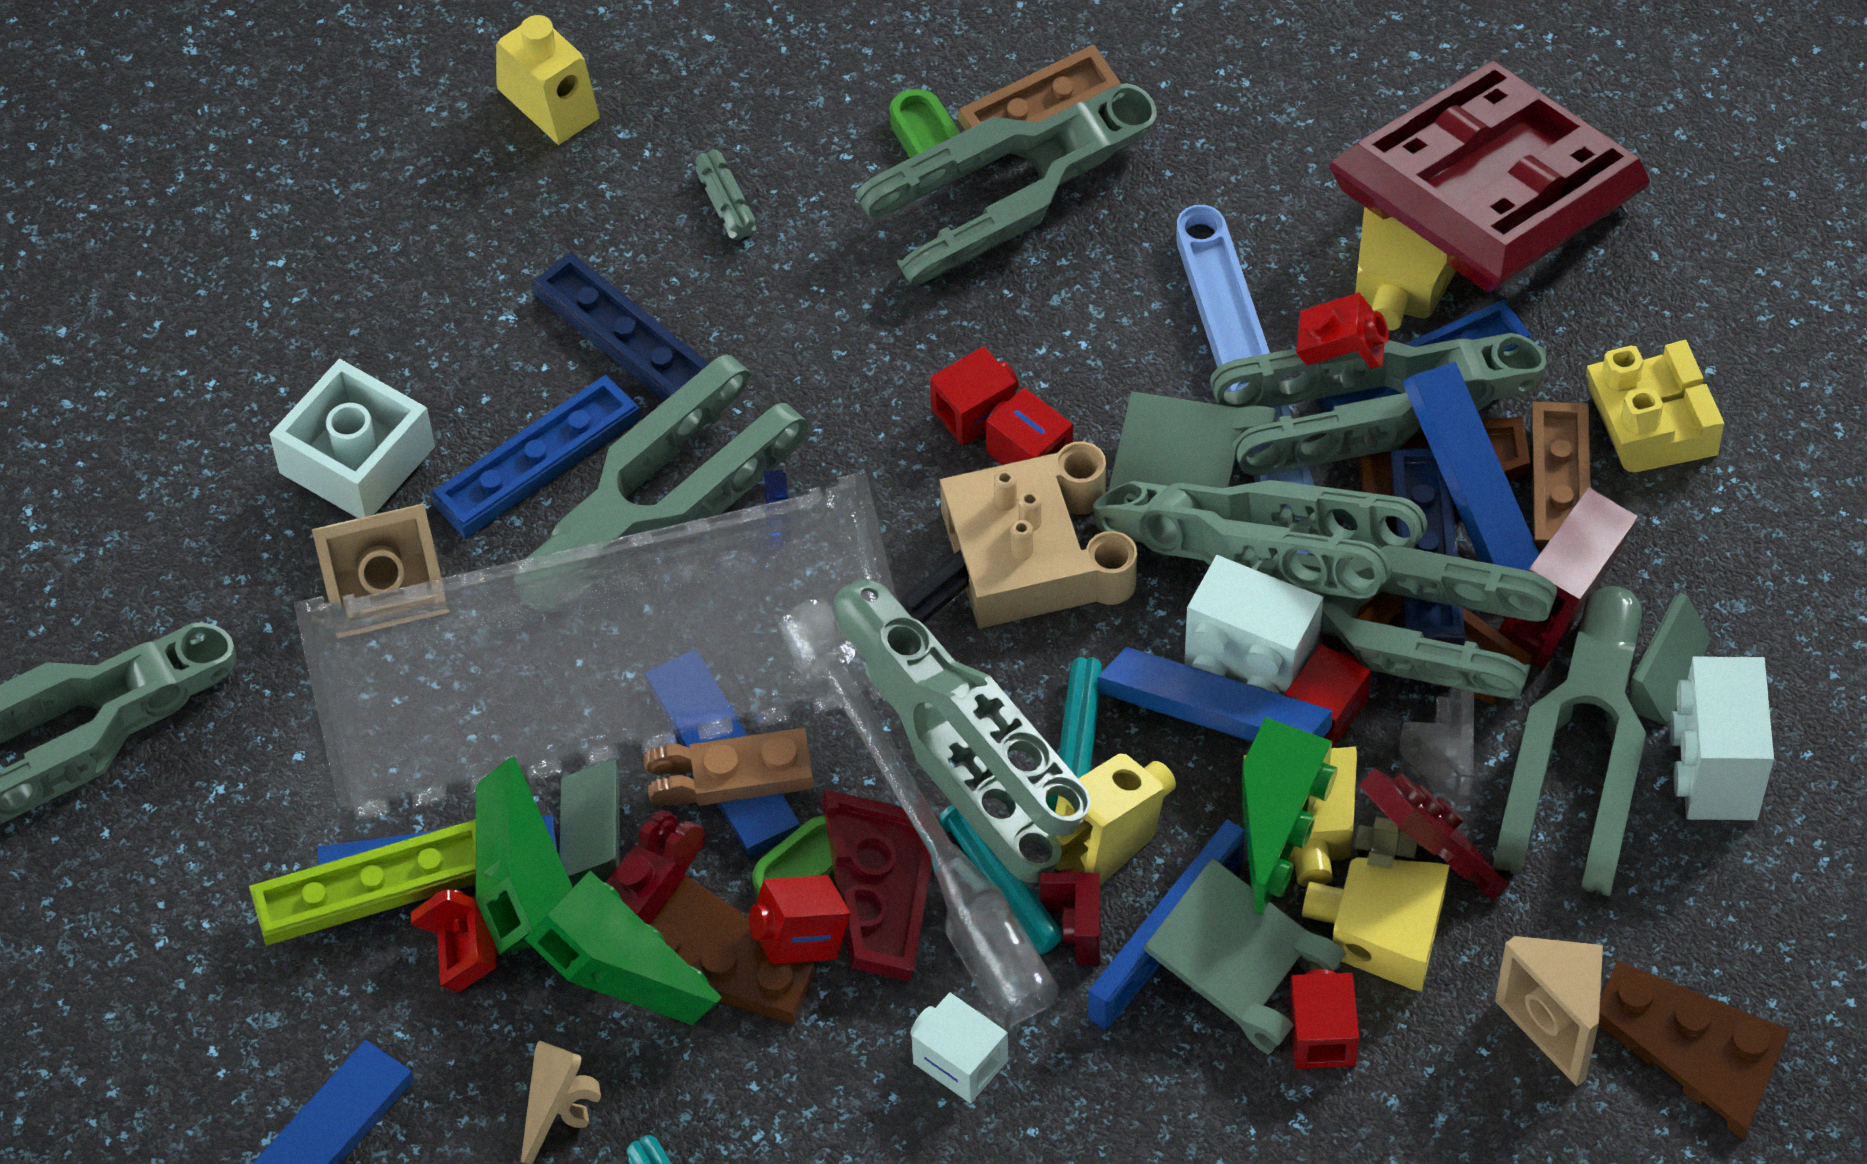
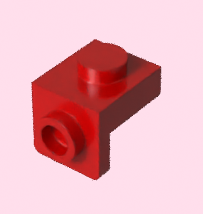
[1296,292,1389,369]
[411,890,497,992]

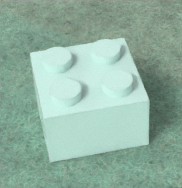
[269,359,435,518]
[1184,555,1323,695]
[1670,656,1774,820]

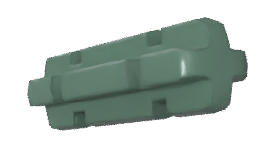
[695,149,756,241]

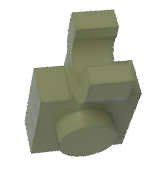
[1355,817,1420,869]

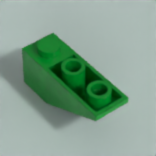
[1241,717,1338,915]
[476,757,573,955]
[524,870,722,1025]

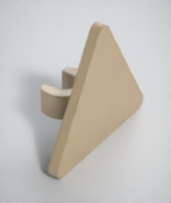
[521,1041,601,1164]

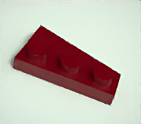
[1358,768,1510,901]
[821,789,940,981]

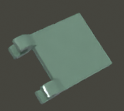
[1108,391,1279,502]
[1143,858,1346,1055]

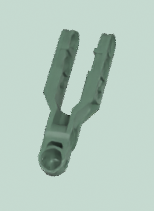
[855,83,1157,286]
[1210,333,1547,476]
[515,354,809,613]
[1093,480,1428,599]
[1248,544,1557,699]
[832,579,1091,883]
[1493,586,1646,896]
[0,623,237,824]

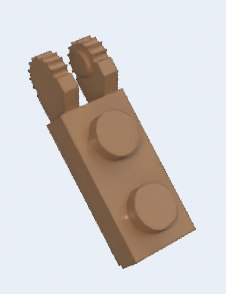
[644,727,814,807]

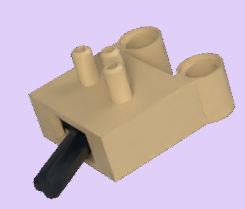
[899,441,1137,629]

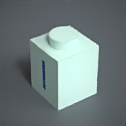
[911,992,1008,1104]

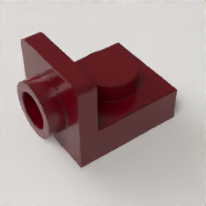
[1040,868,1101,966]

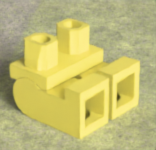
[1586,339,1724,473]

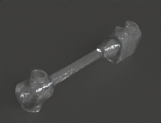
[777,598,1059,1030]

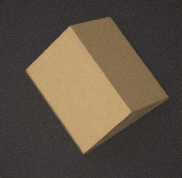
[312,503,450,640]
[1495,936,1603,1087]

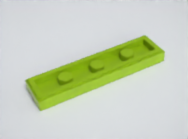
[249,819,476,946]

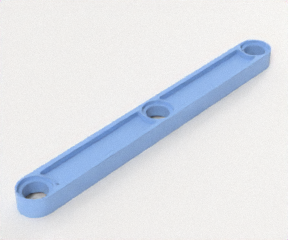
[1176,205,1315,556]

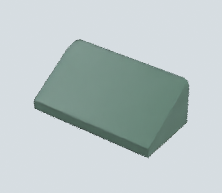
[1628,592,1710,725]
[560,760,620,883]

